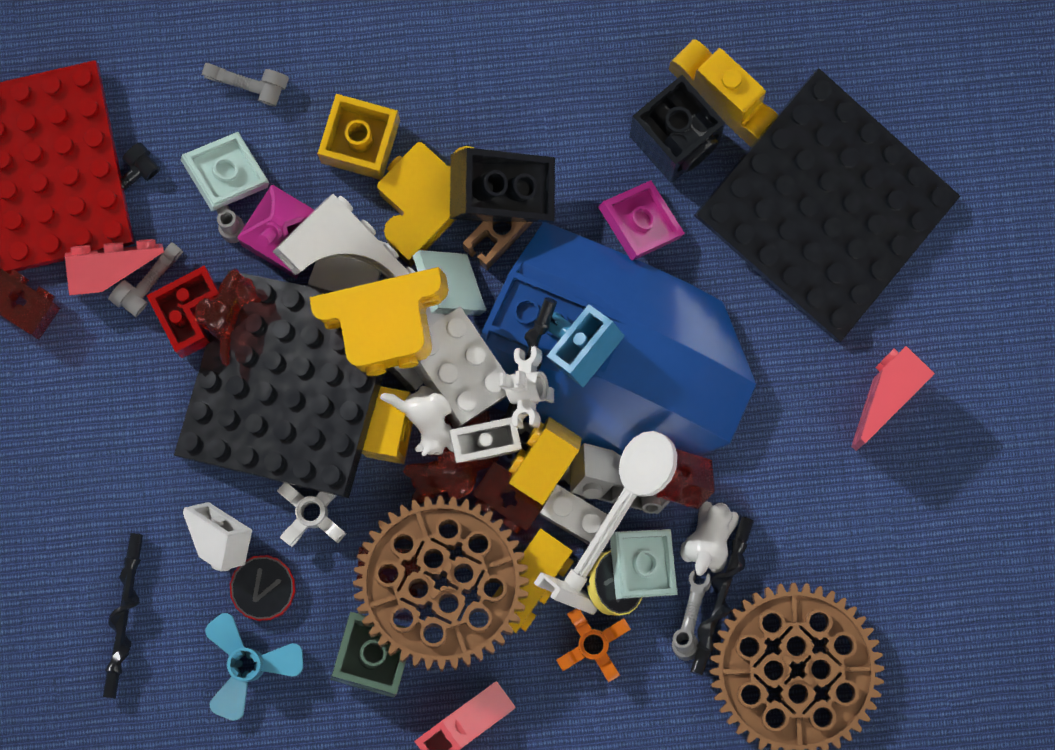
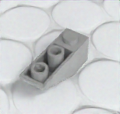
[569,443,674,514]

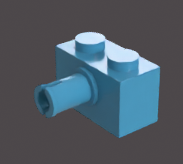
[547,304,625,387]

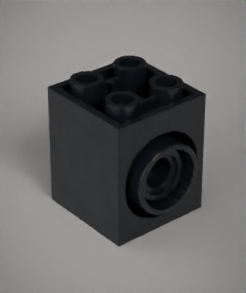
[629,75,725,183]

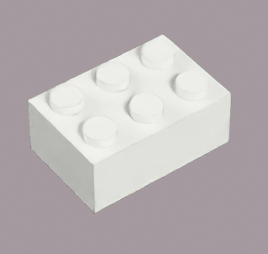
[413,306,507,429]

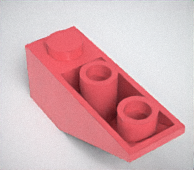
[65,239,164,295]
[414,681,516,750]

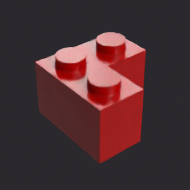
[146,265,224,358]

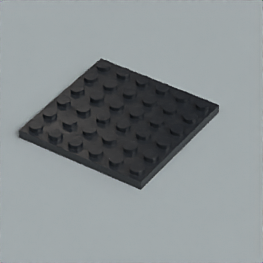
[694,68,960,342]
[174,270,384,498]

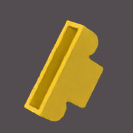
[669,39,778,147]
[377,142,474,267]

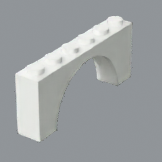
[272,194,448,391]

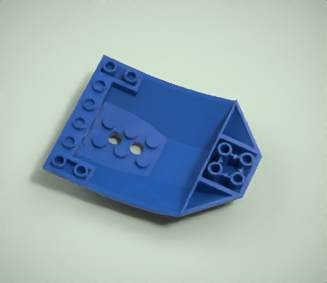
[481,222,757,465]

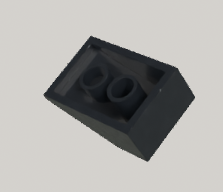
[450,148,555,222]

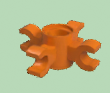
[556,608,631,683]

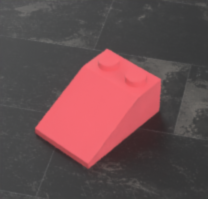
[851,346,935,451]

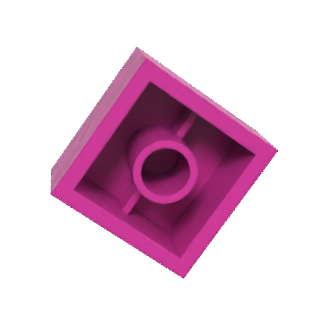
[237,185,314,279]

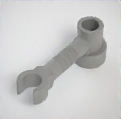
[201,63,289,107]
[216,205,245,243]
[108,242,183,317]
[672,570,712,661]

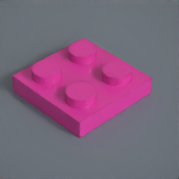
[598,180,685,261]

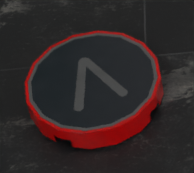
[230,555,296,621]

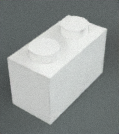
[540,485,608,545]

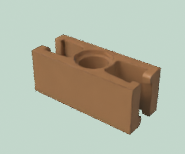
[462,221,533,271]

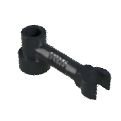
[121,142,160,190]

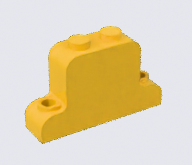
[309,267,449,376]

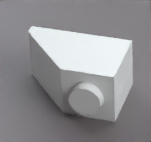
[449,417,522,463]
[183,502,252,571]

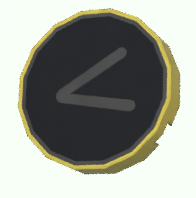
[587,551,642,616]

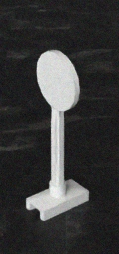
[534,431,678,615]

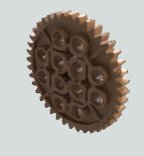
[353,496,529,672]
[709,583,884,750]

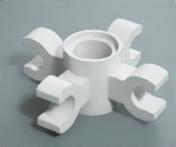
[499,346,554,429]
[277,483,346,547]

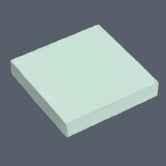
[181,132,269,211]
[413,250,486,316]
[610,529,678,599]

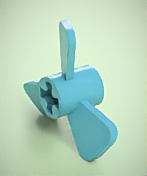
[206,613,303,721]

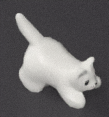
[380,386,454,456]
[680,501,739,576]

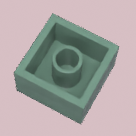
[330,612,407,698]

